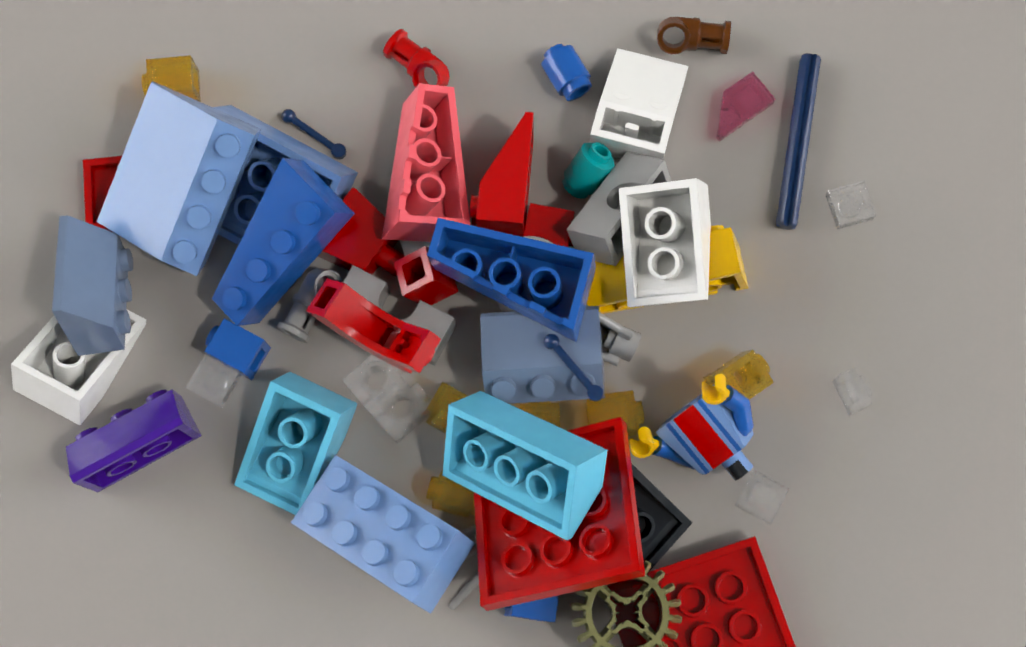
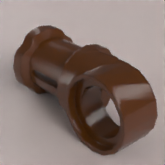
[657,17,731,55]

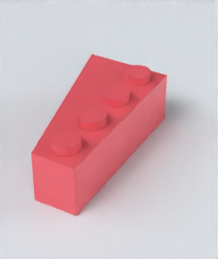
[382,83,471,242]

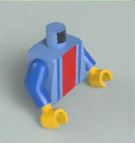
[629,374,754,481]

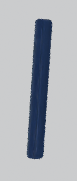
[776,53,821,230]

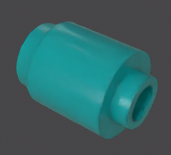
[562,142,614,199]

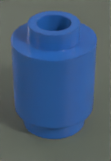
[541,44,592,101]

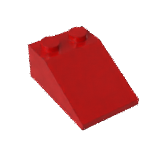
[470,112,534,237]

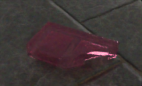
[716,71,776,142]

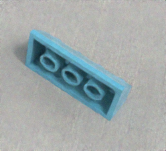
[442,391,608,540]

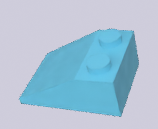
[234,372,358,515]

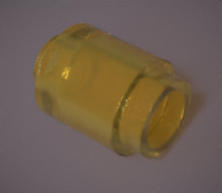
[426,470,475,518]

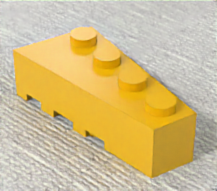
[587,225,749,314]

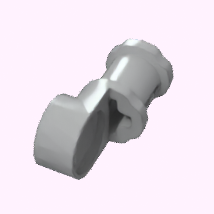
[277,268,343,343]

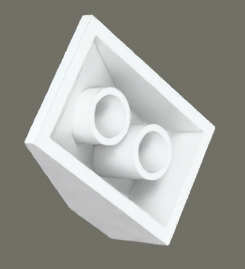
[619,178,711,308]
[11,309,146,425]

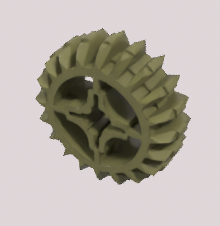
[571,561,682,647]

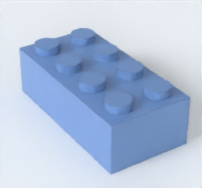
[291,455,475,614]

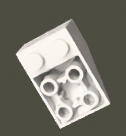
[589,48,689,159]

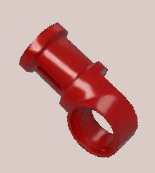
[383,29,450,88]

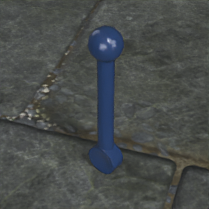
[281,109,347,160]
[544,334,604,402]

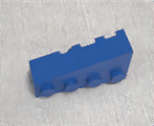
[212,158,355,326]
[427,218,596,342]

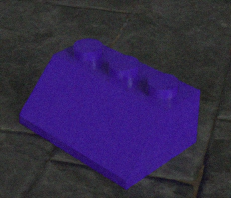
[66,389,202,492]

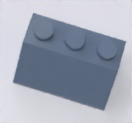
[52,215,133,356]
[480,306,605,404]

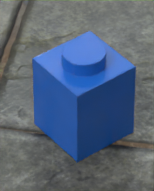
[204,318,271,381]

